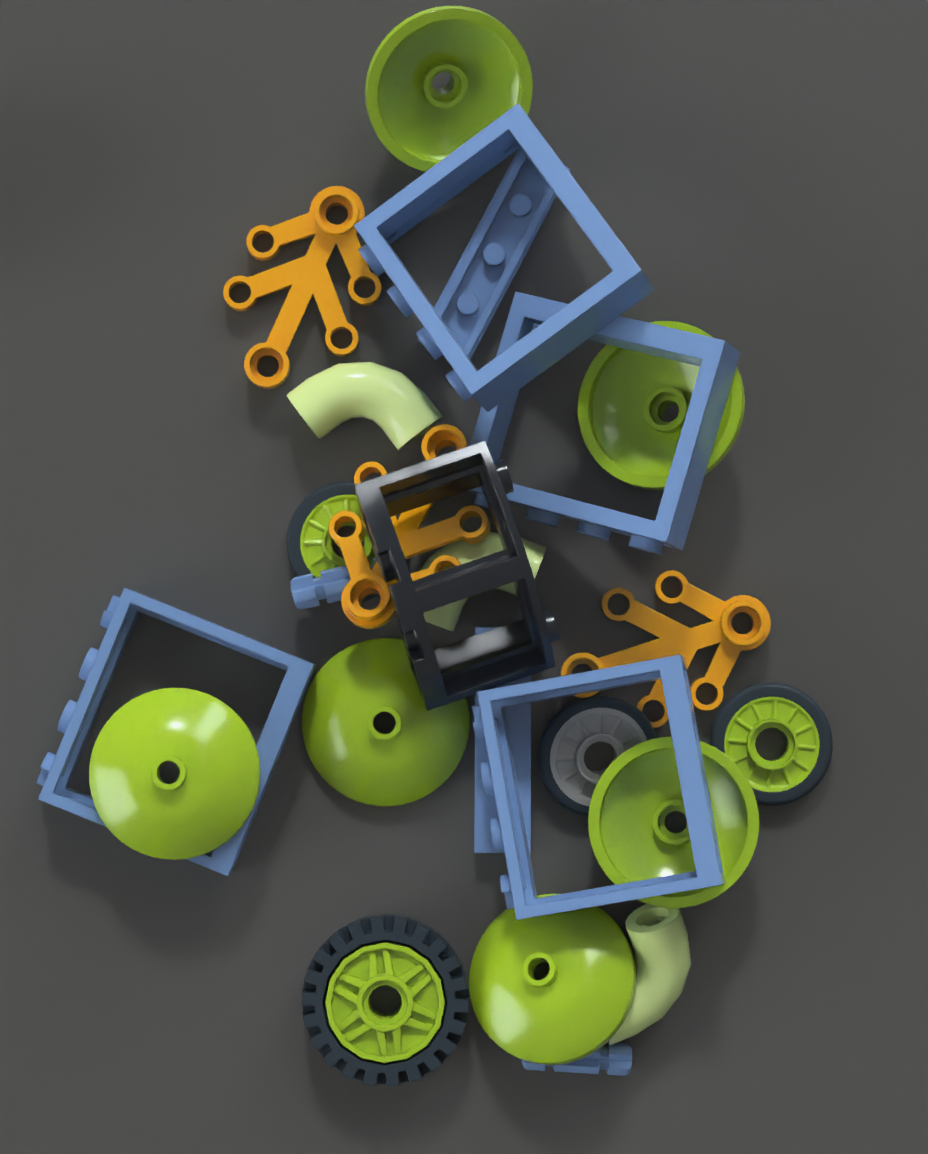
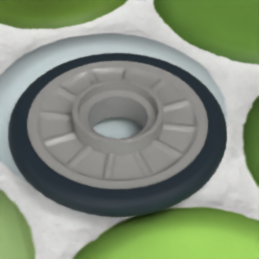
[538,695,657,816]

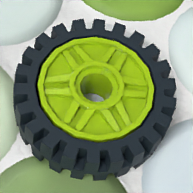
[302,914,470,1087]

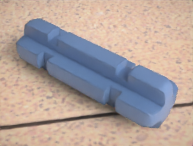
[290,558,377,610]
[521,1043,632,1076]

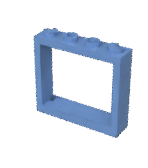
[354,104,654,412]
[468,291,740,555]
[36,588,317,876]
[472,655,725,920]

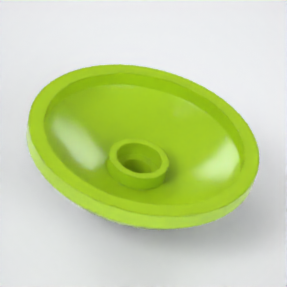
[365,6,533,172]
[578,321,745,490]
[302,638,470,806]
[89,688,261,860]
[588,736,760,908]
[469,894,636,1065]

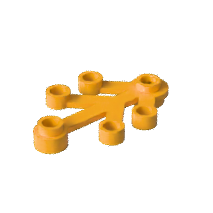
[223,186,382,389]
[328,424,490,629]
[560,570,771,728]

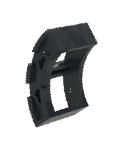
[354,441,561,711]

